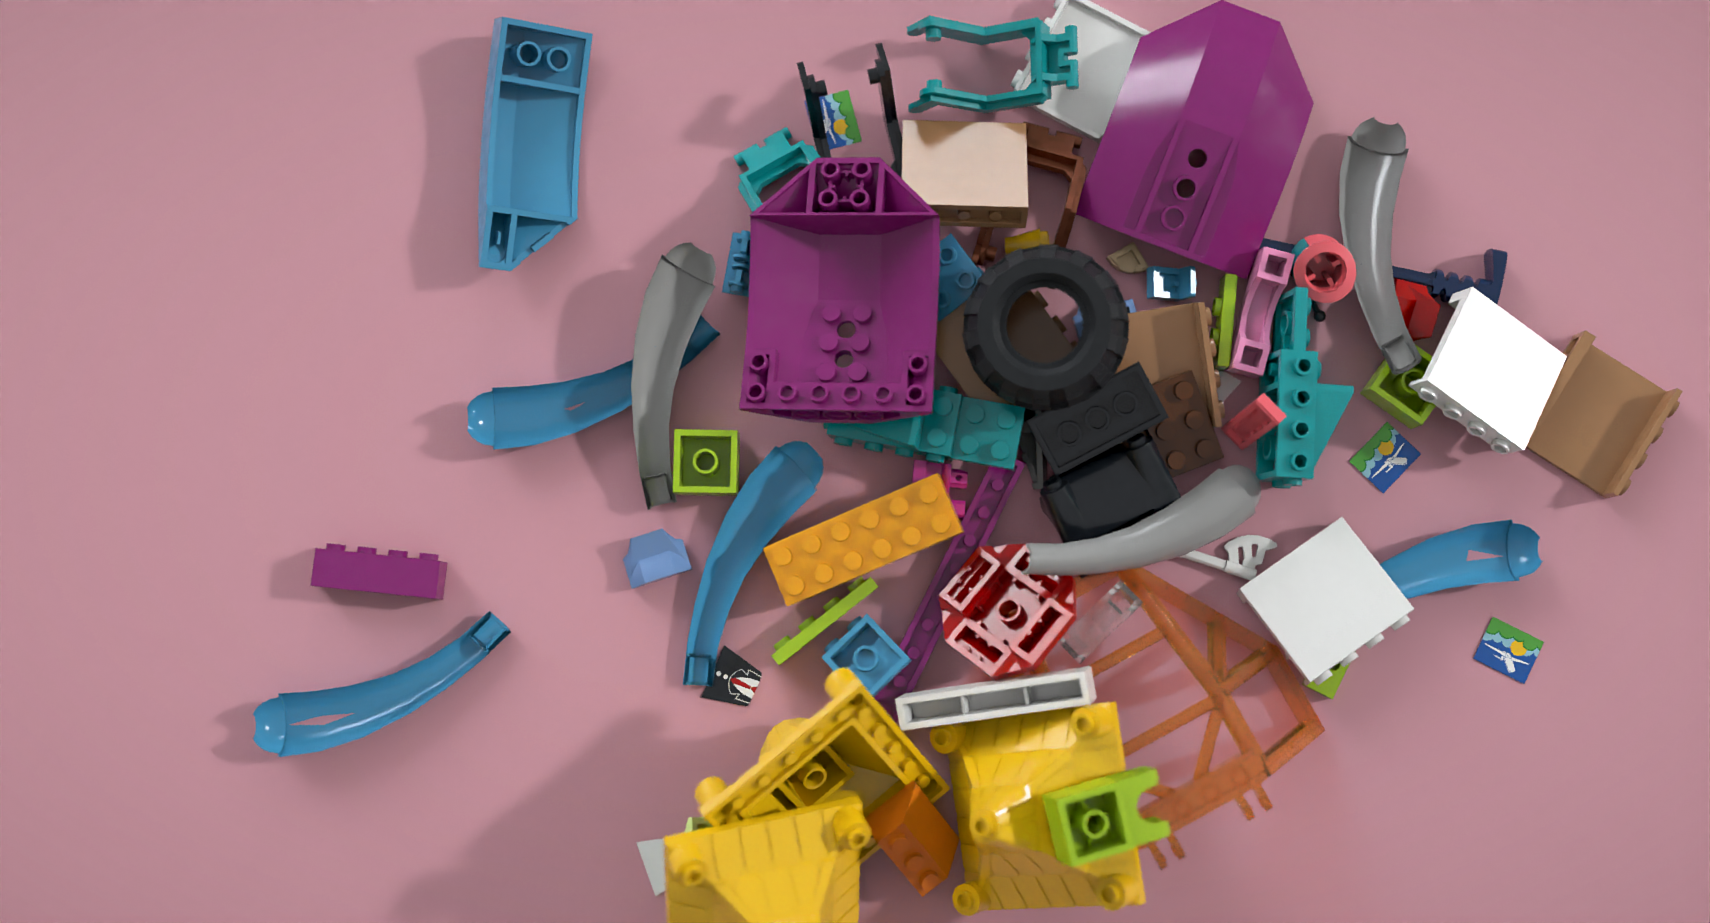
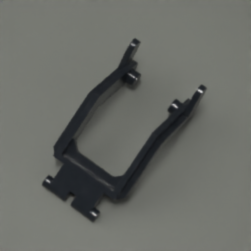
[797,43,902,178]

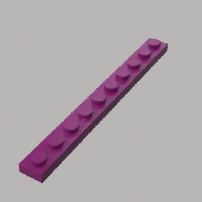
[874,459,1025,723]

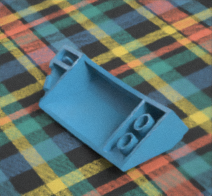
[478,17,593,271]

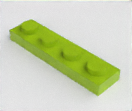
[771,576,878,665]

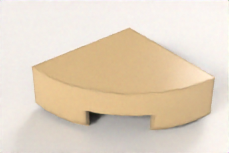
[1106,242,1149,274]

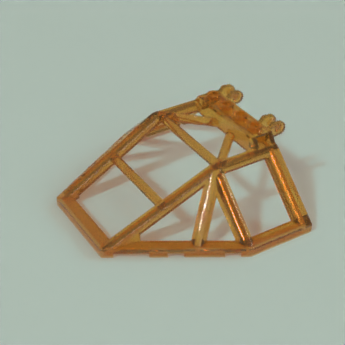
[1007,567,1325,870]

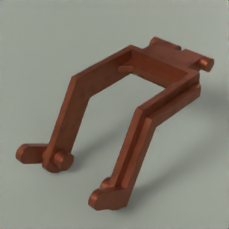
[972,121,1087,290]

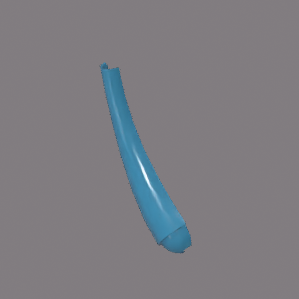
[467,315,720,450]
[683,441,824,687]
[1380,520,1543,599]
[253,611,511,757]

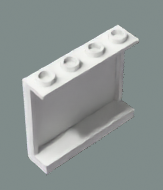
[1010,0,1151,144]
[1409,287,1567,454]
[1237,517,1414,686]

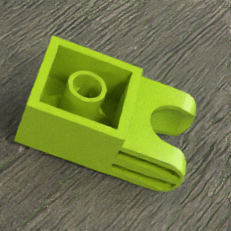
[1042,766,1171,867]

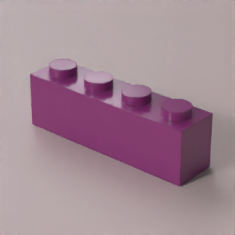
[310,543,448,599]

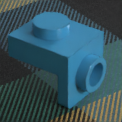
[1146,266,1197,302]

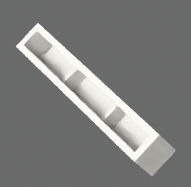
[895,666,1097,731]

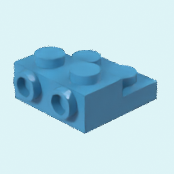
[821,614,912,697]

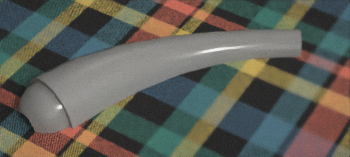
[1339,117,1422,375]
[631,242,716,510]
[1021,465,1261,576]

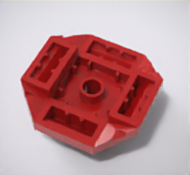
[939,543,1077,681]

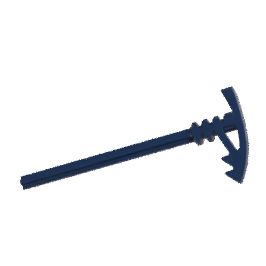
[1259,238,1508,304]

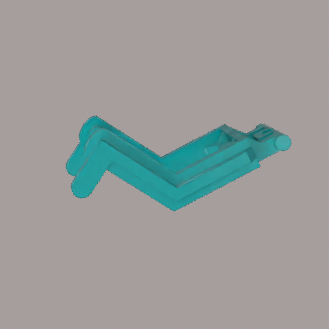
[907,16,1079,113]
[733,127,821,213]

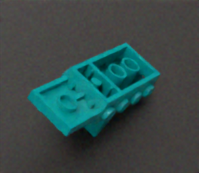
[1255,287,1354,489]
[823,386,1026,471]

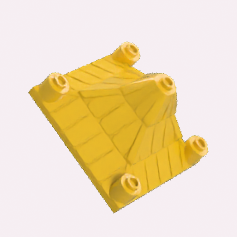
[695,668,951,865]
[930,701,1146,916]
[663,795,871,923]

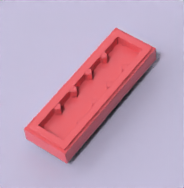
[1221,393,1286,450]

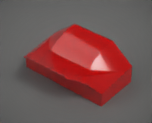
[1394,278,1441,342]

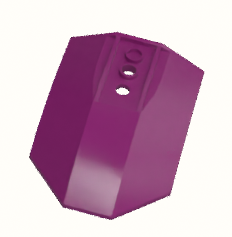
[1076,0,1314,279]
[739,157,940,424]

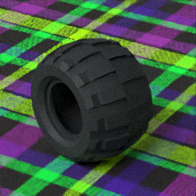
[962,244,1129,411]

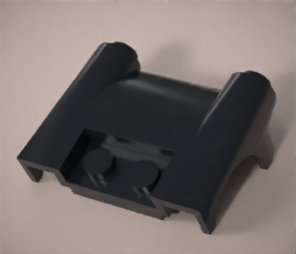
[1039,433,1181,578]

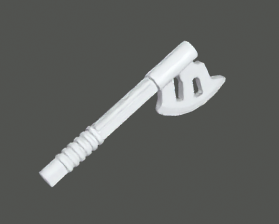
[1179,535,1277,581]

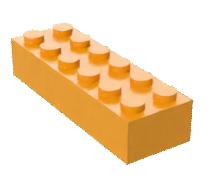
[763,473,964,606]

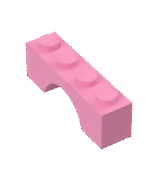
[1224,246,1295,379]

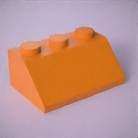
[865,780,960,897]

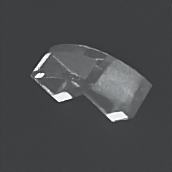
[1058,580,1143,664]

